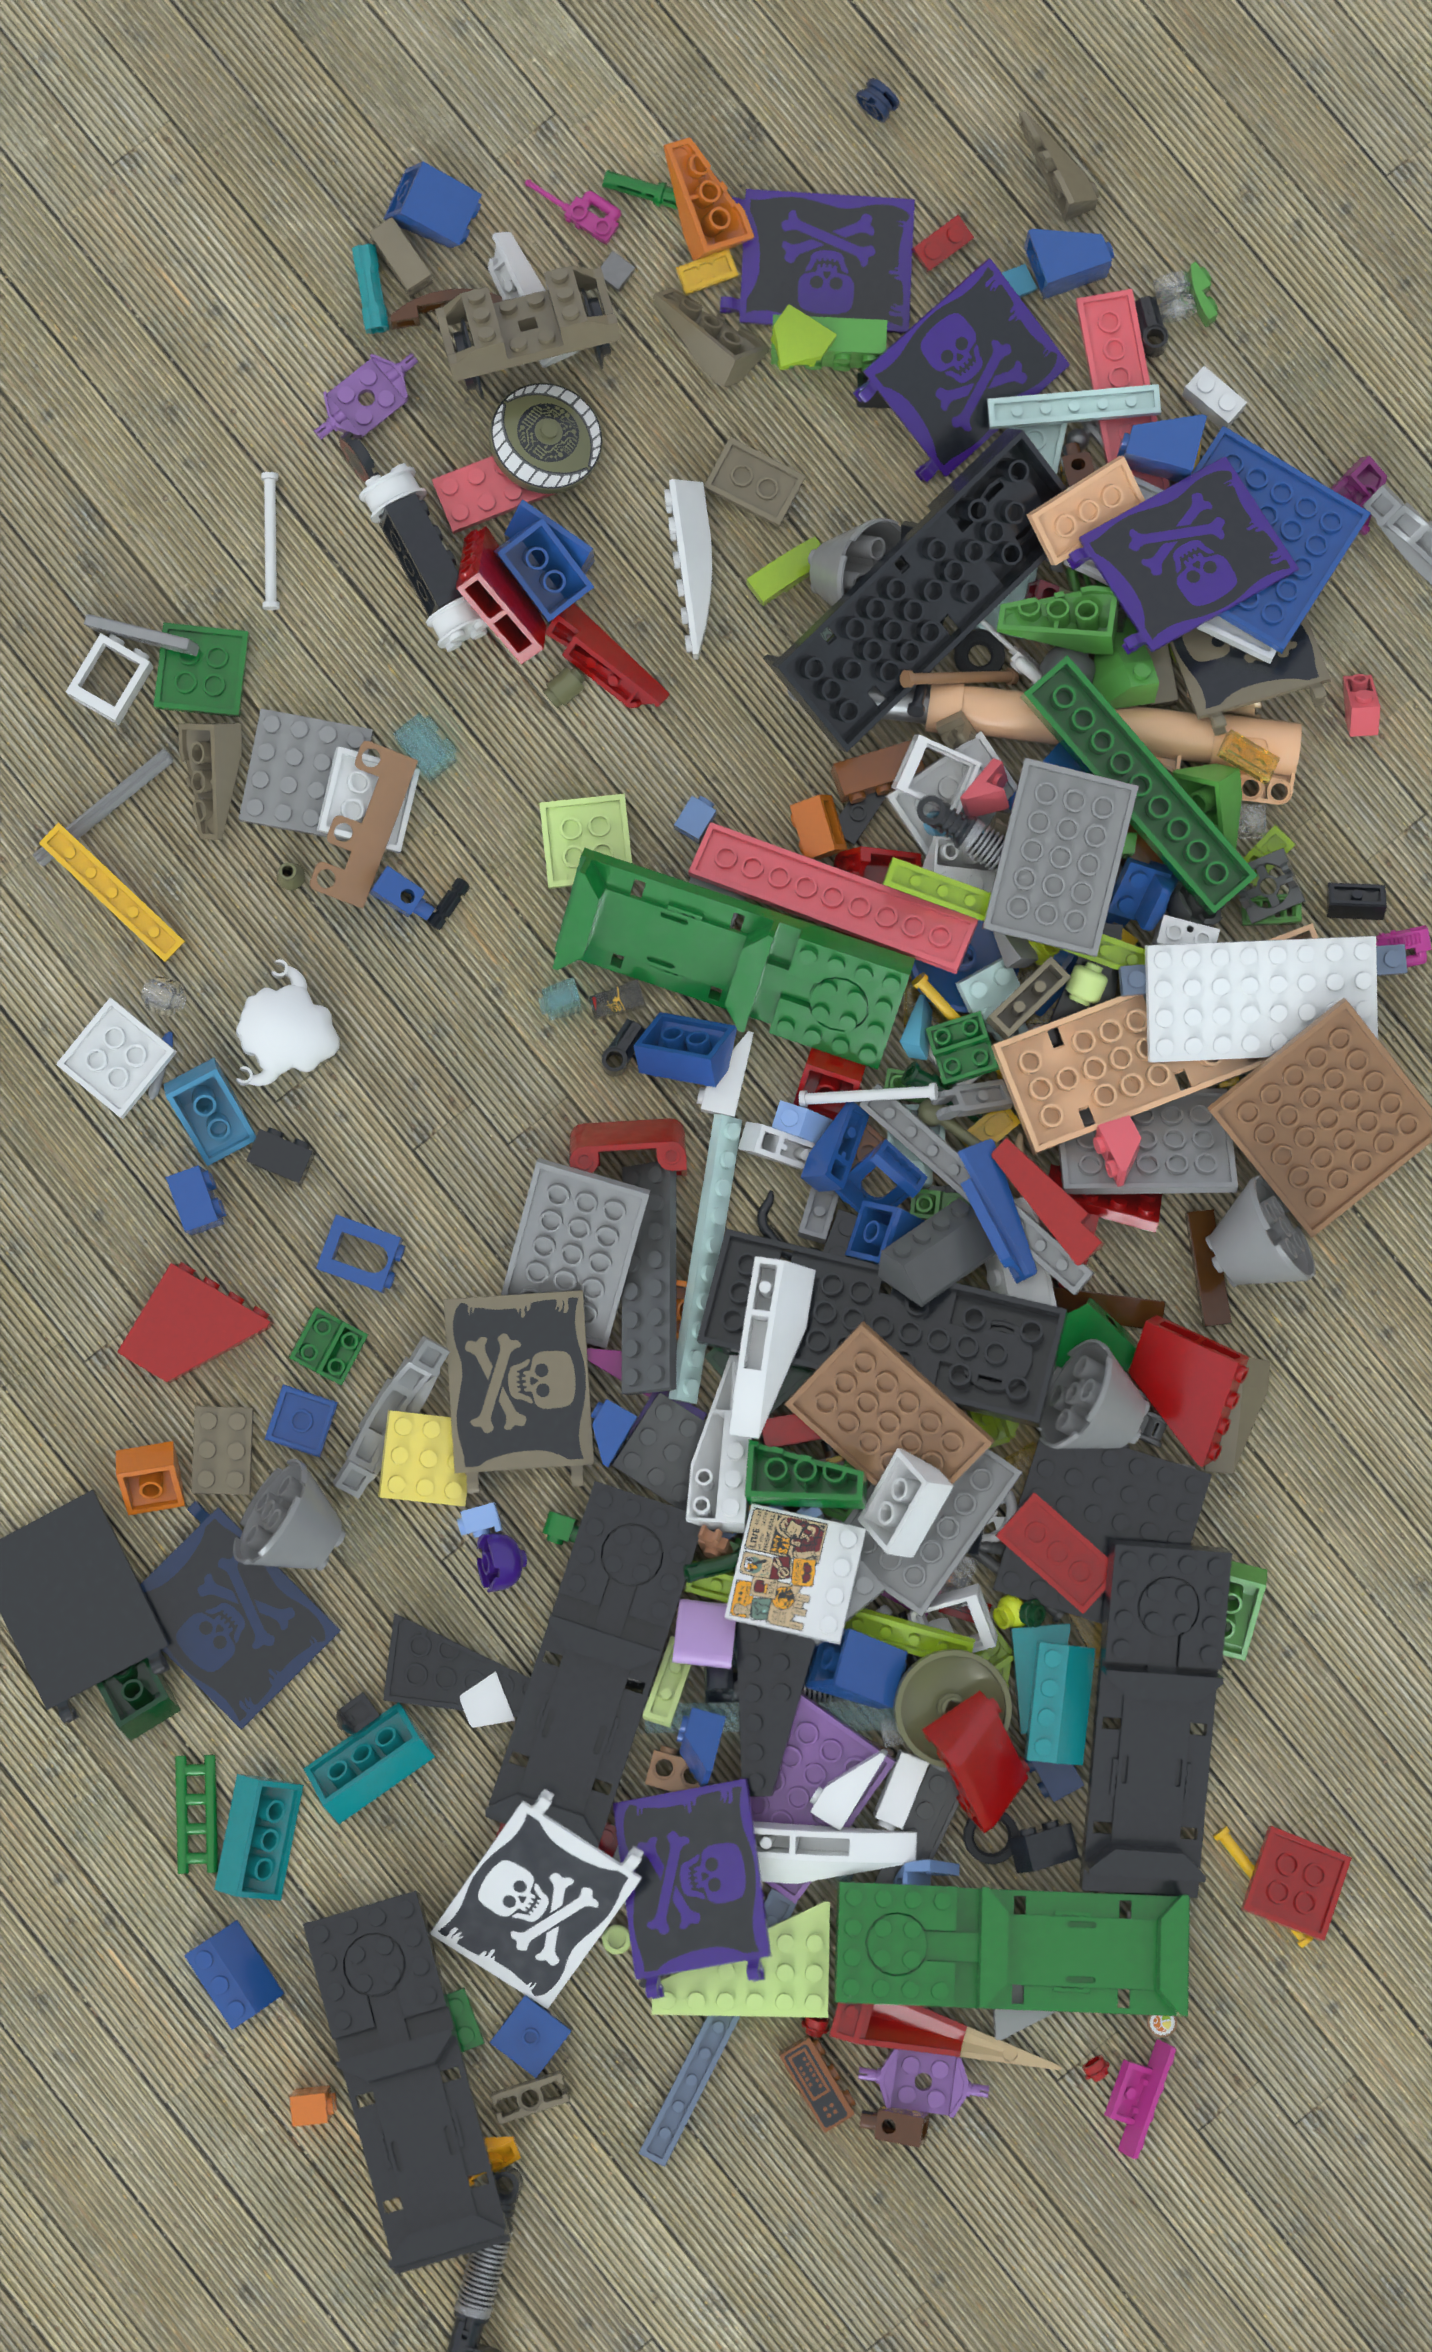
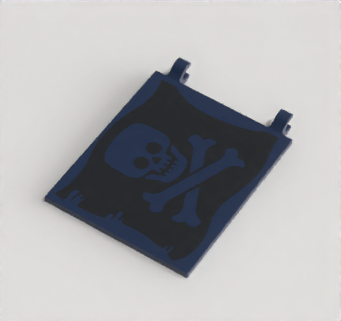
[140,1501,341,1730]

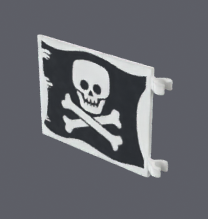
[430,1788,644,2009]

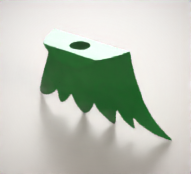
[1054,1298,1137,1372]

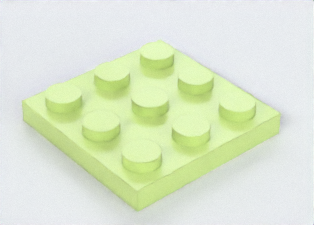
[539,794,632,889]

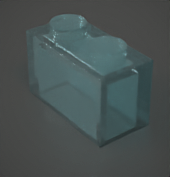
[393,712,457,783]

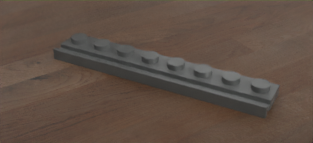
[874,1765,960,1884]

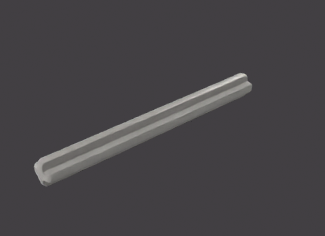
[33,749,174,866]

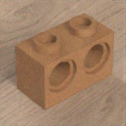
[645,1745,700,1792]

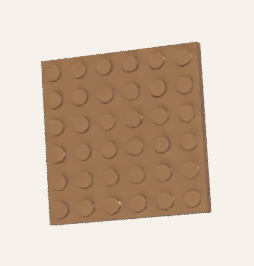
[1207,998,1432,1238]

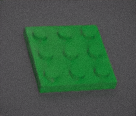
[153,622,250,718]

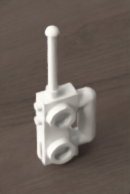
[980,619,1045,686]

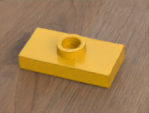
[675,248,739,296]

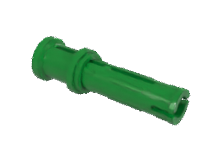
[602,170,678,210]

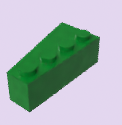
[745,1439,867,1509]

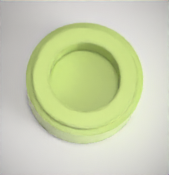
[602,1924,631,1954]

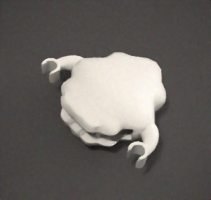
[236,959,340,1086]

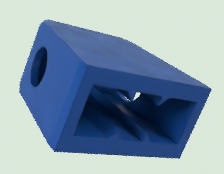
[369,866,436,921]

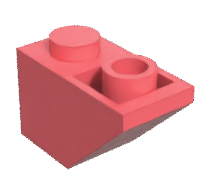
[1343,674,1380,737]
[1093,1115,1141,1187]

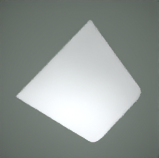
[460,1672,515,1728]

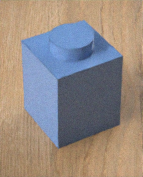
[674,796,716,844]

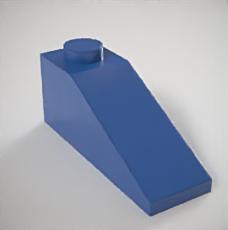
[800,1102,870,1192]

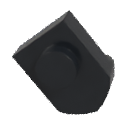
[336,1692,381,1734]

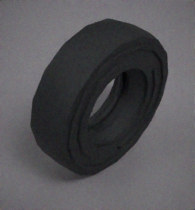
[954,630,1005,672]

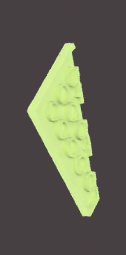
[652,1901,830,2018]

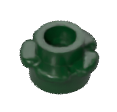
[1019,1599,1046,1628]

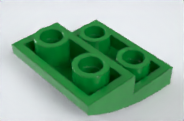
[925,1011,1000,1087]
[288,1307,369,1386]

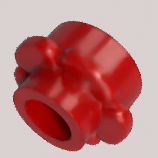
[801,2017,829,2038]
[1082,2055,1110,2082]

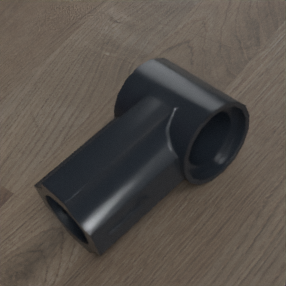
[1135,296,1168,358]
[602,1018,646,1077]

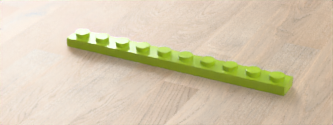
[883,857,1145,971]
[685,1561,975,1657]

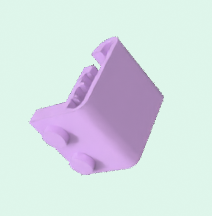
[672,1599,736,1669]

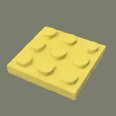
[378,1410,467,1507]

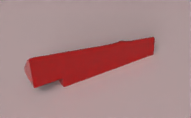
[546,603,670,708]
[991,1138,1104,1266]

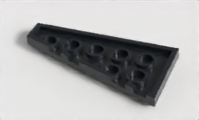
[383,1613,530,1717]

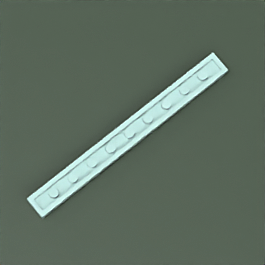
[668,1114,742,1404]

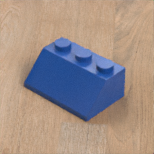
[504,499,595,574]
[494,518,594,622]
[634,1012,737,1087]
[184,1919,285,2030]

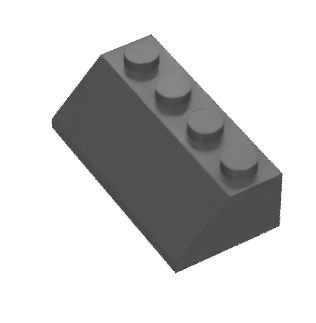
[878,1198,996,1307]

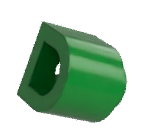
[542,1510,580,1545]

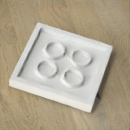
[316,747,420,853]
[56,997,177,1119]

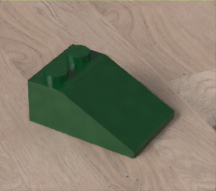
[97,1658,181,1741]

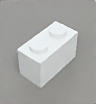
[1182,366,1247,429]

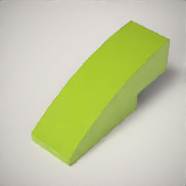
[746,536,821,607]

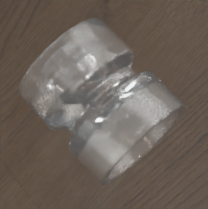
[1152,271,1198,323]

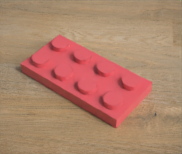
[432,456,557,534]

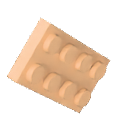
[1026,456,1145,566]

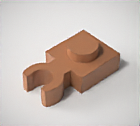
[697,1525,733,1558]

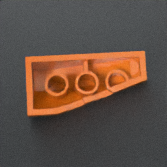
[663,137,754,261]

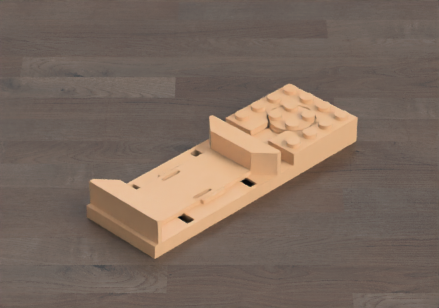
[991,923,1318,1156]

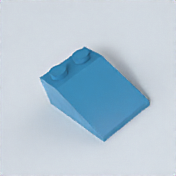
[164,1058,257,1166]

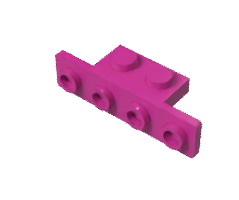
[1104,2039,1176,2159]

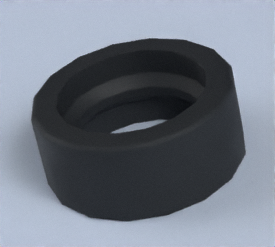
[963,1812,1019,1864]

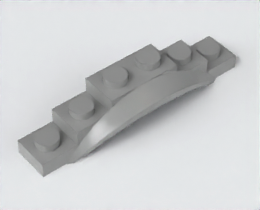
[1363,484,1432,585]
[332,1335,450,1499]

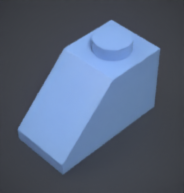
[772,1100,833,1143]

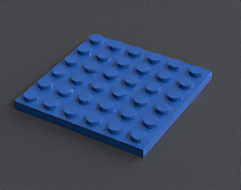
[1191,426,1371,654]

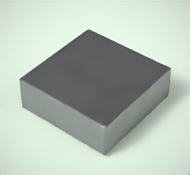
[601,251,635,292]

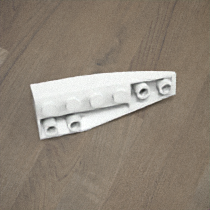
[729,1256,816,1439]

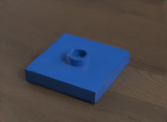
[265,1384,339,1457]
[490,1995,572,2078]

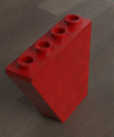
[456,526,547,665]
[117,1262,273,1383]
[1128,1315,1249,1467]

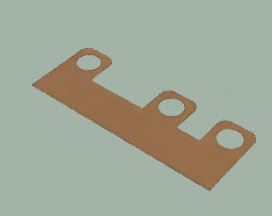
[310,741,418,909]

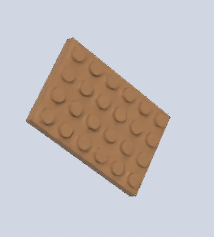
[784,1321,994,1487]

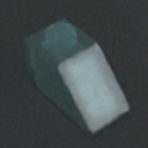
[538,977,583,1021]

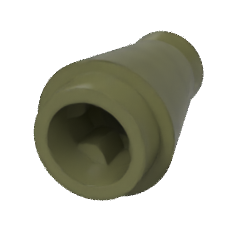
[277,862,305,890]

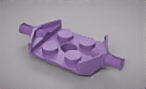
[313,353,418,440]

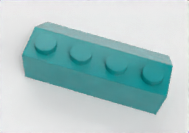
[1024,1641,1096,1765]
[304,1702,435,1824]
[214,1774,304,1901]

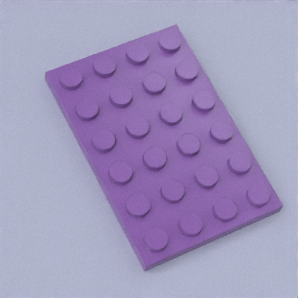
[739,1693,897,1904]

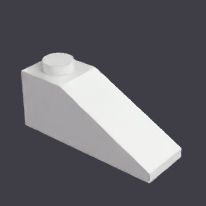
[697,1031,754,1118]
[738,1122,816,1170]
[810,1748,889,1831]

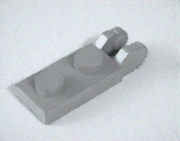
[930,1079,1013,1121]

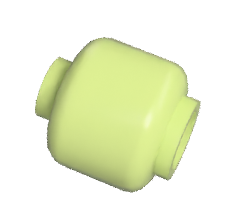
[1065,961,1108,1006]

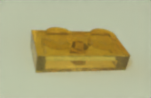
[1217,729,1280,785]

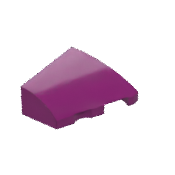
[1330,455,1388,535]

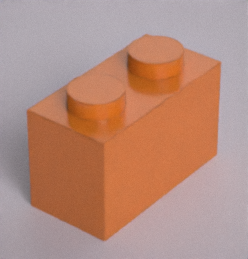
[790,794,848,860]
[289,2085,337,2127]

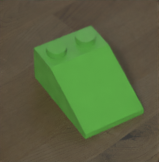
[1223,1561,1268,1661]

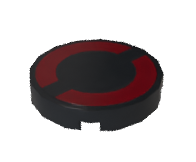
[339,432,379,482]

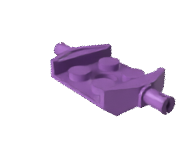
[858,2049,989,2118]

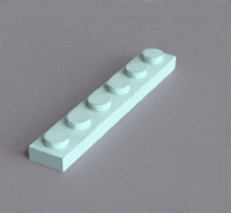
[987,384,1161,429]

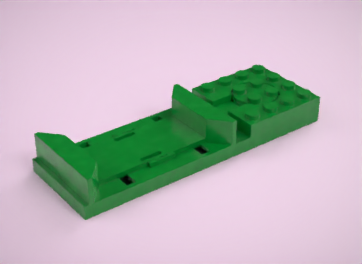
[552,848,915,1070]
[834,1882,1190,2017]

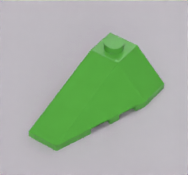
[997,585,1119,655]
[1092,608,1159,709]
[1173,763,1242,849]

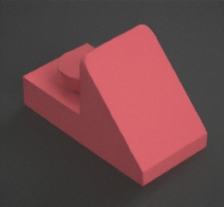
[960,758,1009,817]

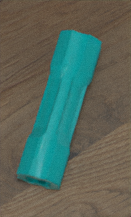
[352,244,390,334]

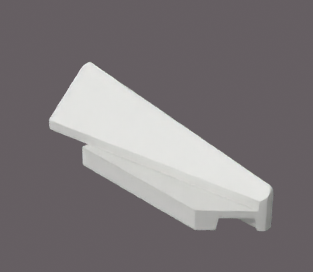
[488,232,580,368]

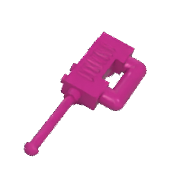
[525,179,621,245]
[1376,925,1432,967]

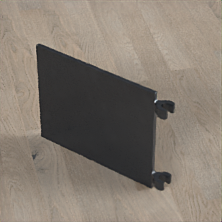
[0,1490,170,1723]

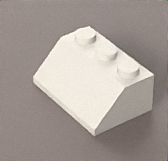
[858,1448,953,1558]

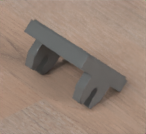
[1237,848,1306,924]

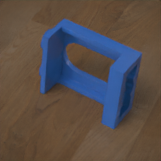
[834,1138,928,1213]
[316,1214,406,1294]

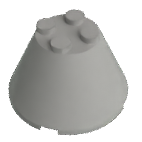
[808,518,906,607]
[1206,1176,1316,1287]
[1036,1339,1150,1449]
[233,1459,346,1571]

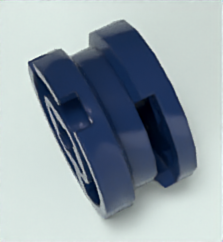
[855,78,900,123]

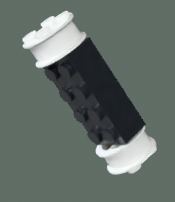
[359,463,488,652]

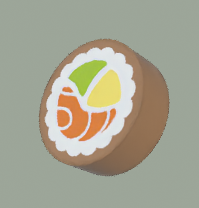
[1147,2015,1177,2037]

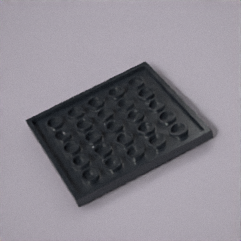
[992,1433,1212,1624]

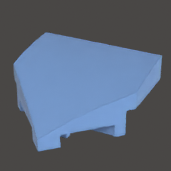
[894,1860,960,1886]

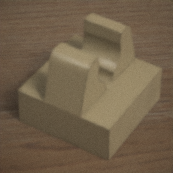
[936,711,976,749]

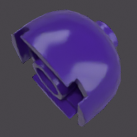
[477,1533,527,1592]

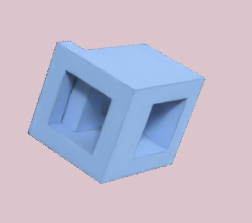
[457,1502,503,1538]

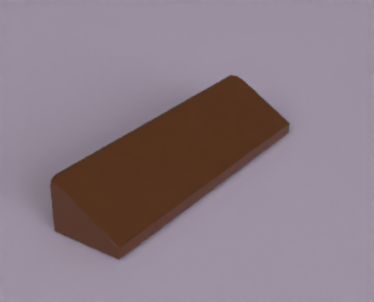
[1185,1209,1232,1327]
[1053,1287,1166,1329]

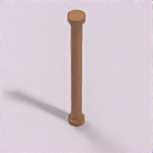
[900,668,1019,688]

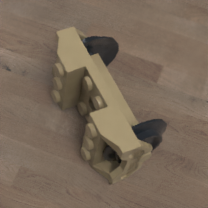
[435,265,621,400]

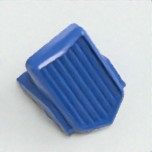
[1108,857,1179,931]

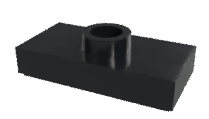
[838,792,886,846]

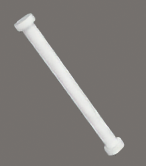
[261,472,280,610]
[799,1083,938,1108]

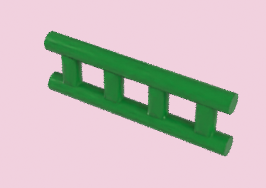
[175,1754,218,1874]

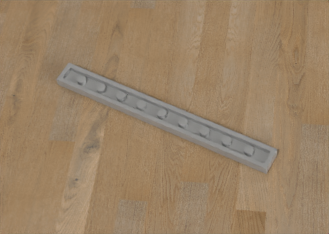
[859,1083,1095,1295]

